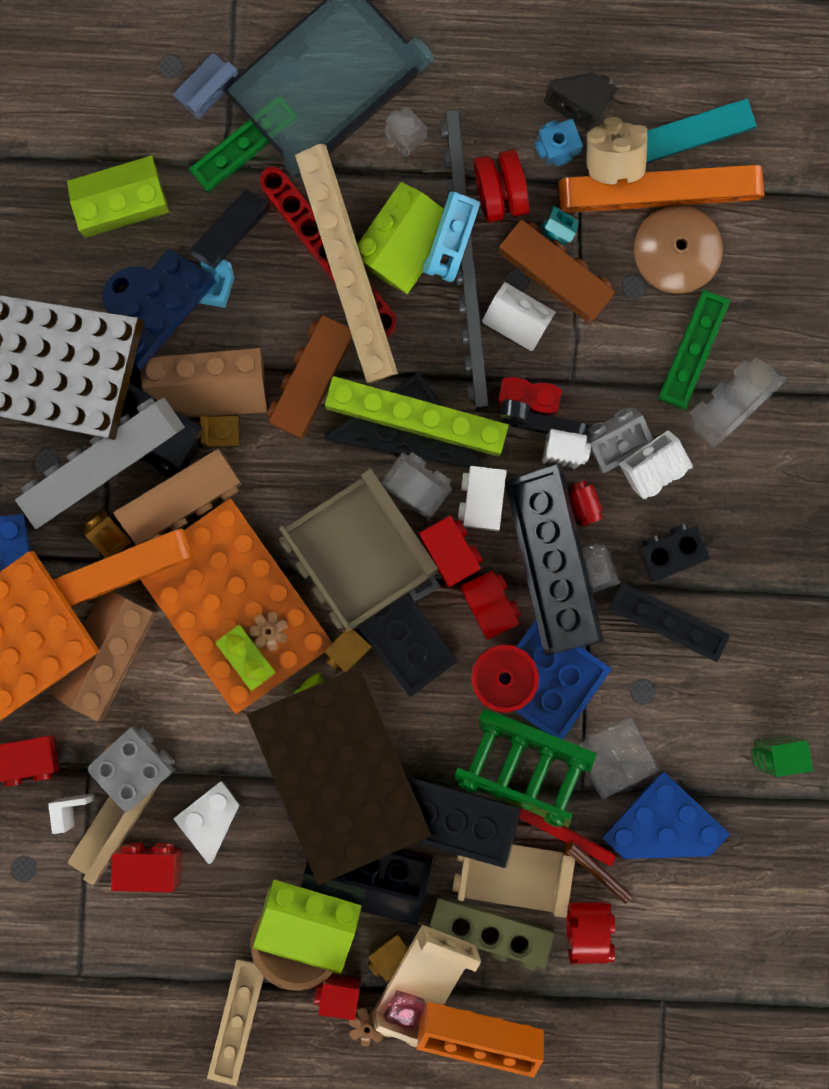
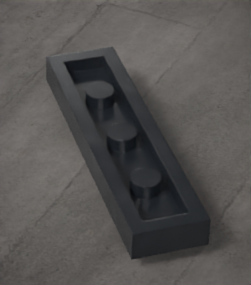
[608,582,730,662]

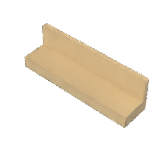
[68,784,160,885]

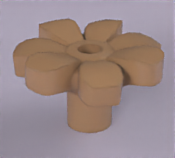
[250,612,288,651]
[349,1006,383,1046]

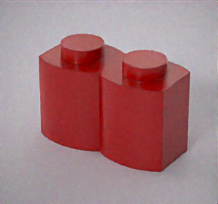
[497,377,562,416]
[459,570,521,640]

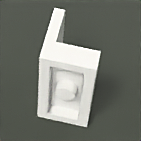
[482,282,556,351]
[48,793,96,834]

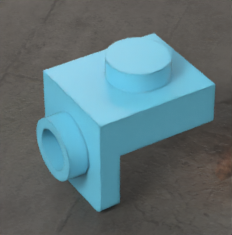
[199,260,235,308]

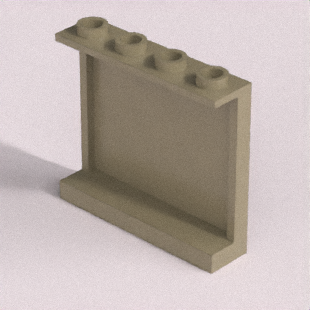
[278,468,438,632]

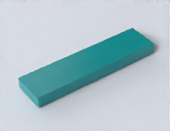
[647,98,757,164]

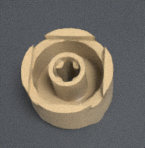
[587,117,648,184]

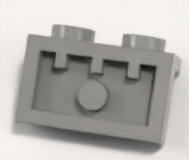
[586,407,654,473]

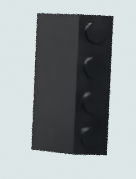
[121,383,203,477]
[301,849,433,925]

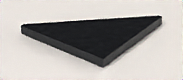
[324,372,484,468]

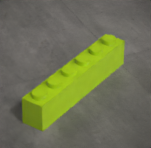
[325,376,509,457]

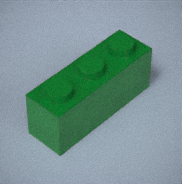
[751,736,813,777]

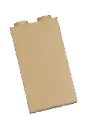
[452,844,575,918]
[372,925,481,1047]

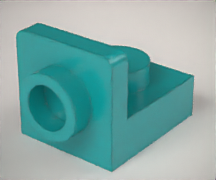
[540,206,579,245]

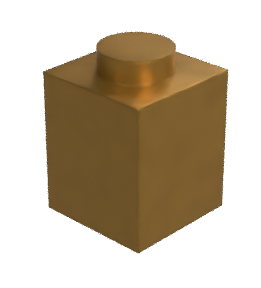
[325,629,373,673]
[367,931,410,982]

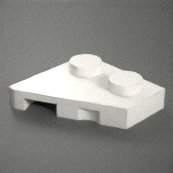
[174,781,240,864]

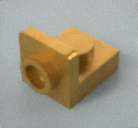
[196,415,240,448]
[82,509,131,558]

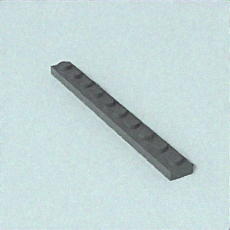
[441,110,488,411]

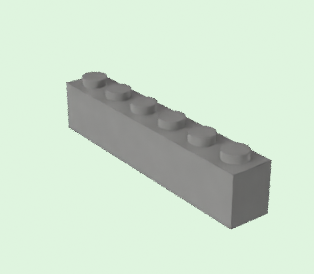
[15,397,185,529]

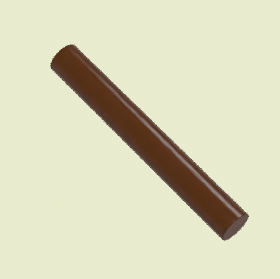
[564,841,633,903]

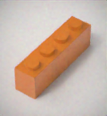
[416,1002,544,1078]

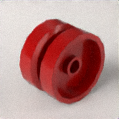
[473,149,529,223]
[471,644,539,713]

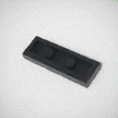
[190,189,270,269]

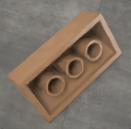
[140,348,268,419]
[113,449,243,545]
[49,591,157,722]

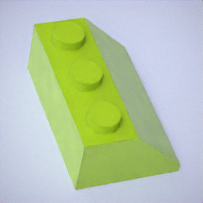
[67,155,170,238]
[357,182,444,294]
[252,880,362,974]

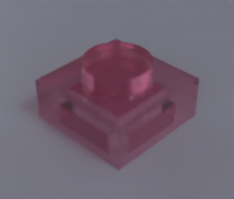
[384,990,426,1030]

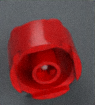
[566,901,615,964]

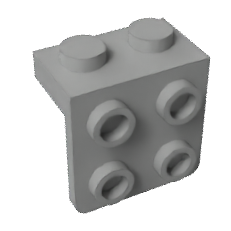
[88,726,176,812]

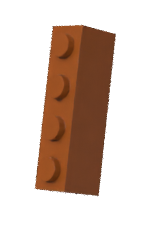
[498,219,616,325]
[267,315,353,441]

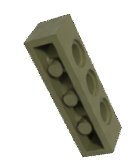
[428,894,555,971]

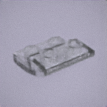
[575,716,659,799]

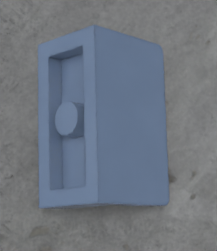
[174,54,239,120]

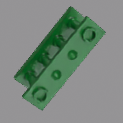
[455,708,597,827]

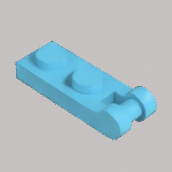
[423,192,481,283]

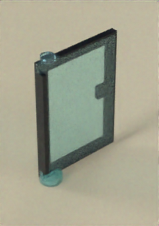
[223,0,435,177]

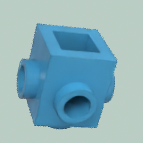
[534,118,583,167]

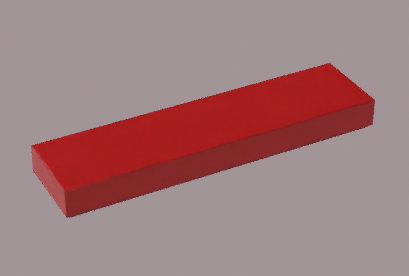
[504,801,616,866]

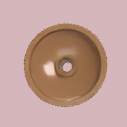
[633,205,723,294]
[250,916,333,991]

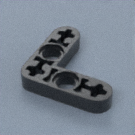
[500,400,589,435]

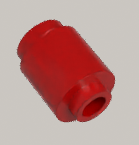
[569,480,603,527]

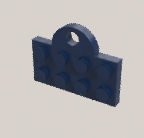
[102,249,216,370]

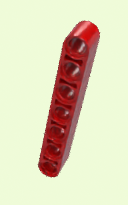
[259,167,397,339]

